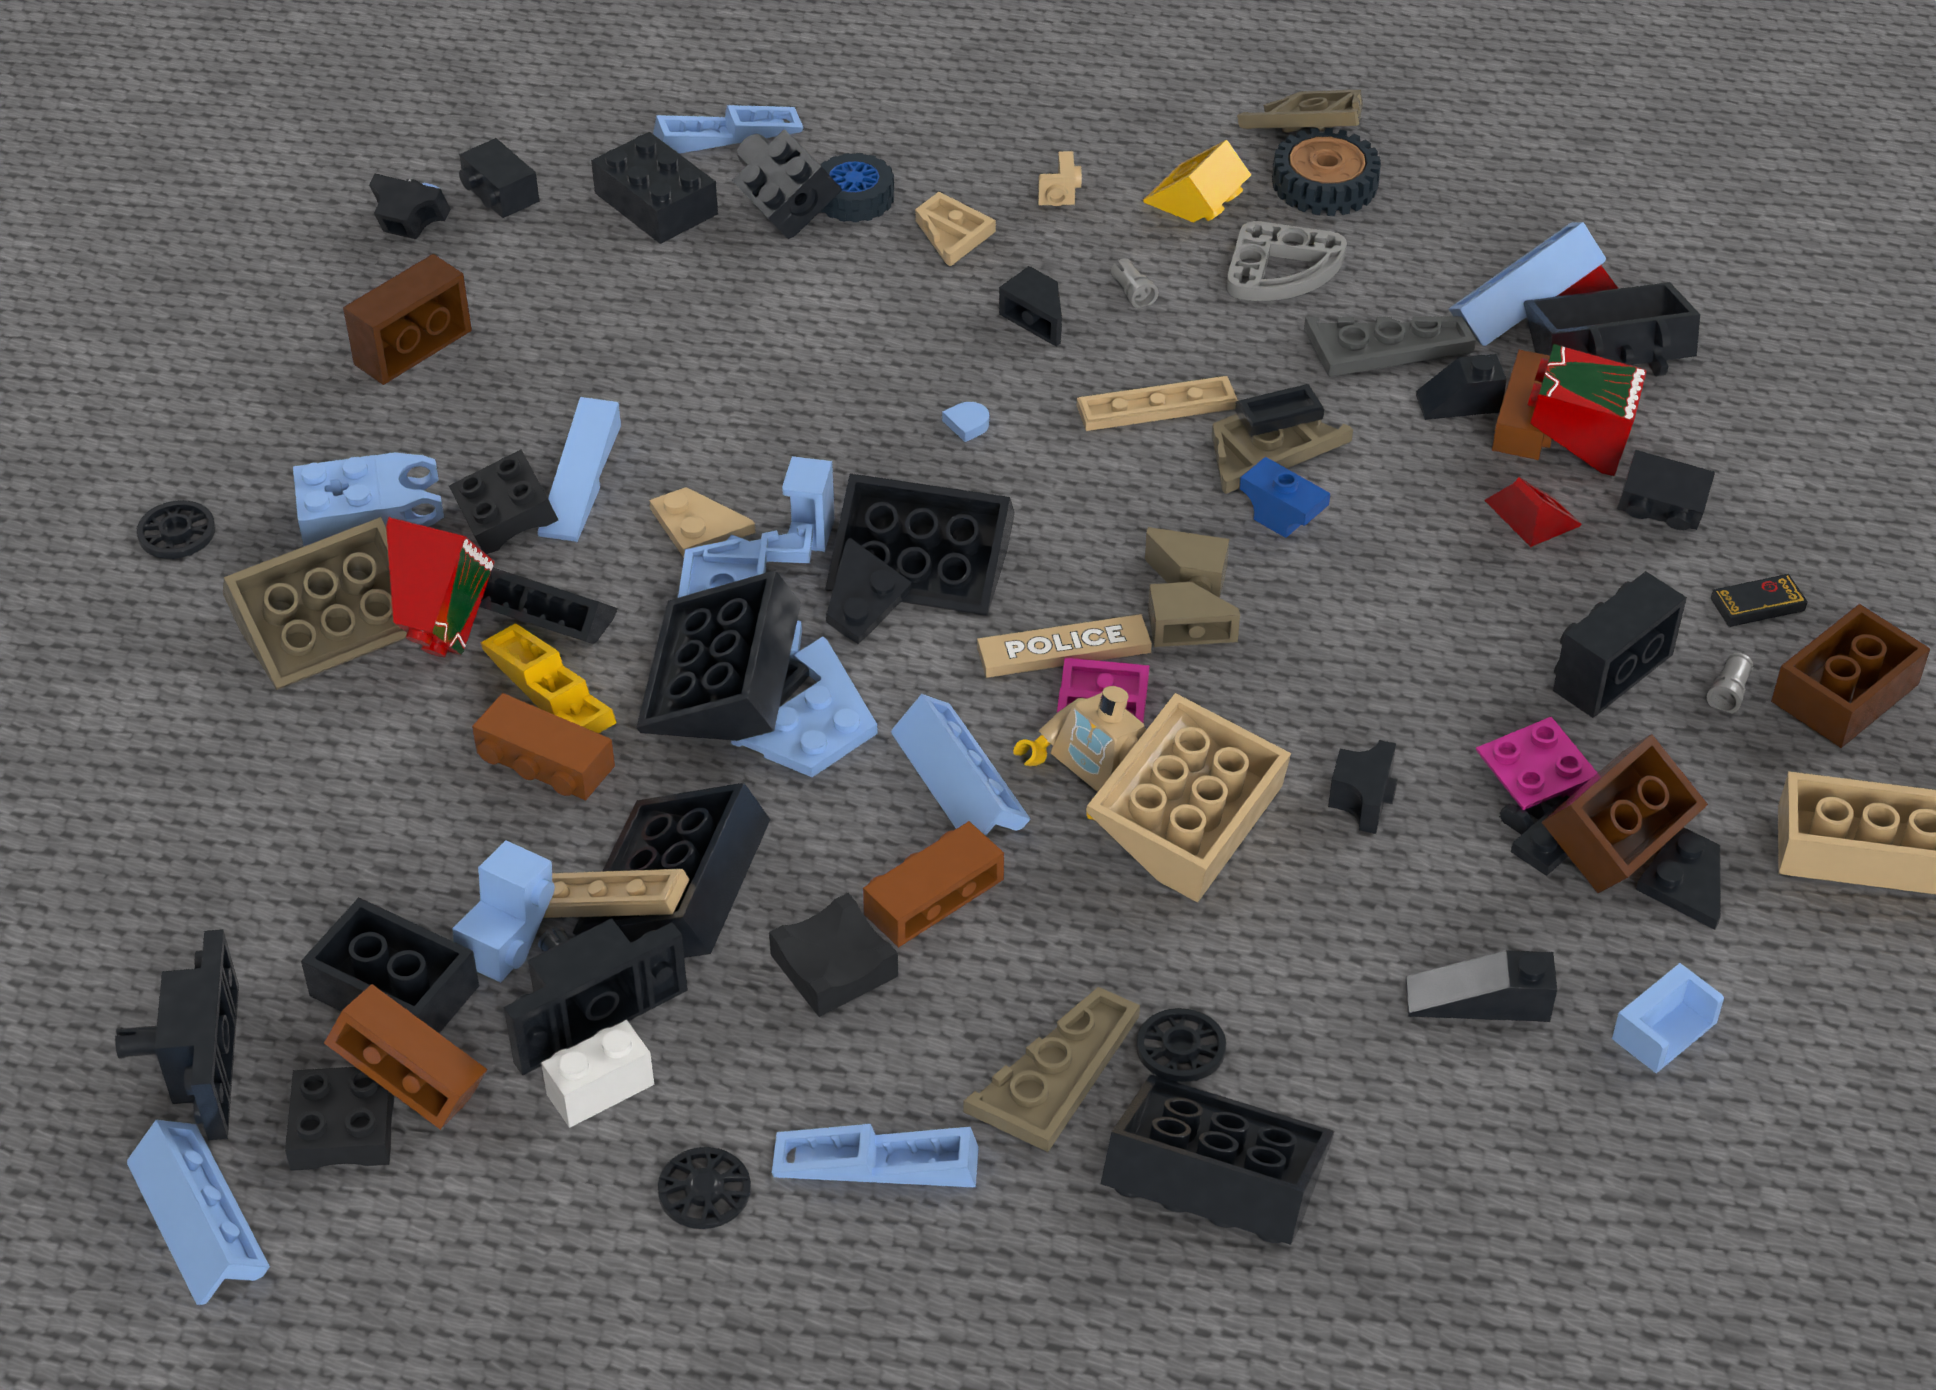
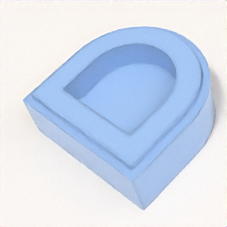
[942,402,989,442]

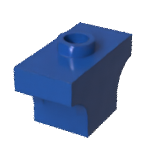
[1239,457,1330,538]

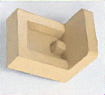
[1038,151,1082,206]

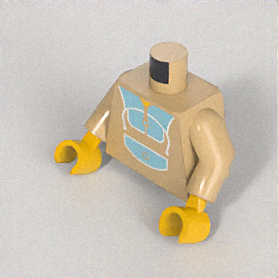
[1013,686,1146,821]

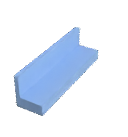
[1449,222,1606,346]
[891,694,1031,836]
[127,1120,270,1305]

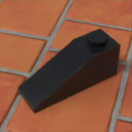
[1406,950,1557,1022]

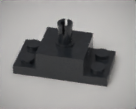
[504,918,688,1076]
[115,929,239,1141]

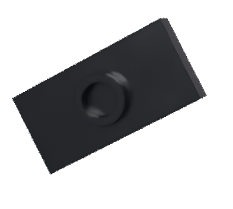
[369,173,451,240]
[1328,740,1398,834]

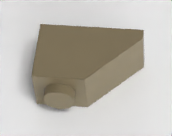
[1145,527,1230,598]
[1148,582,1240,647]

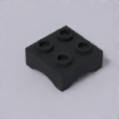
[449,450,558,554]
[769,893,898,1017]
[285,1067,394,1171]

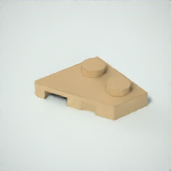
[915,192,996,266]
[649,487,755,558]

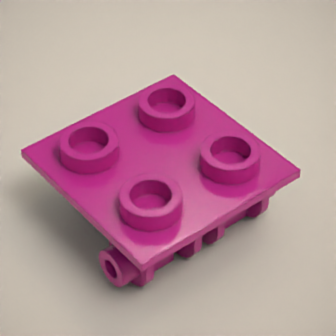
[1476,717,1597,810]

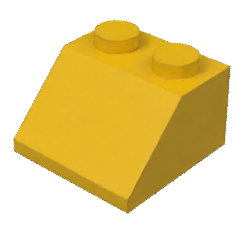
[1143,140,1251,223]

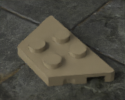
[1237,90,1363,132]
[1212,414,1353,494]

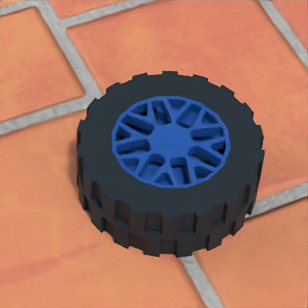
[821,153,894,222]

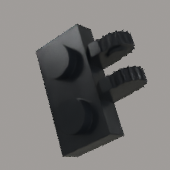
[1499,795,1569,876]

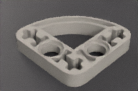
[1227,221,1347,301]

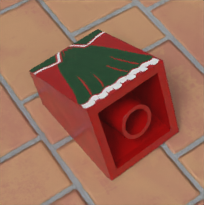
[1527,344,1647,476]
[386,517,494,658]

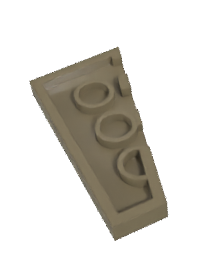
[963,987,1140,1152]

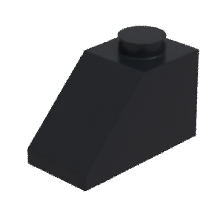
[999,266,1062,347]
[1416,354,1507,420]

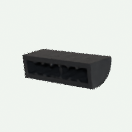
[479,567,618,643]

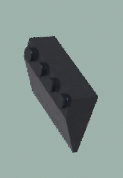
[825,473,1015,616]
[636,570,801,741]
[572,783,771,958]
[1100,1074,1335,1245]

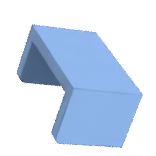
[782,456,835,552]
[1612,963,1724,1073]

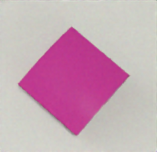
[1057,658,1150,723]

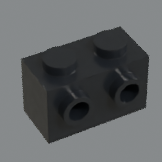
[459,138,540,218]
[1617,450,1715,530]

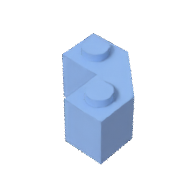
[452,840,555,983]

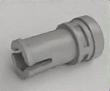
[1111,258,1159,309]
[1707,653,1753,713]

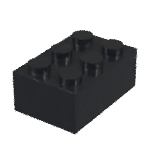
[591,132,718,244]
[1553,571,1687,718]
[301,897,480,1033]

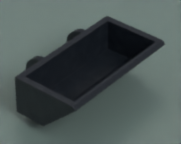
[1524,282,1700,377]

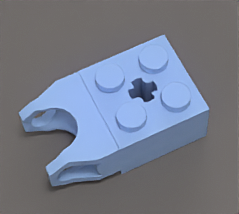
[293,452,444,546]

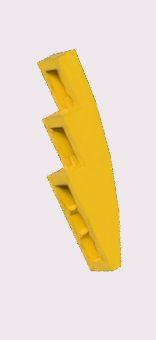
[480,623,616,733]

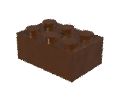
[343,254,472,385]
[1771,604,1930,748]
[1542,734,1708,893]

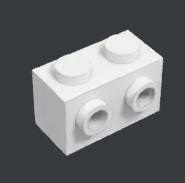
[541,1020,654,1128]

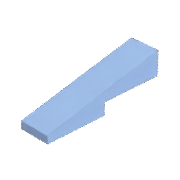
[653,105,803,154]
[538,397,621,542]
[772,1124,978,1187]

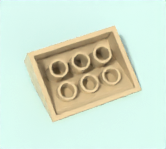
[1086,693,1291,903]

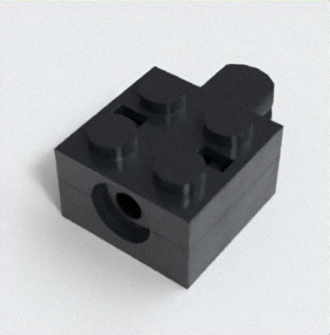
[732,129,842,239]

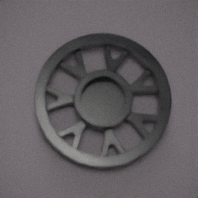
[137,500,216,559]
[1137,1008,1226,1082]
[658,1147,751,1229]

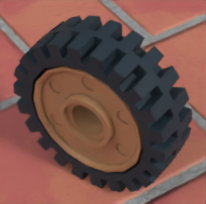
[1272,128,1381,216]

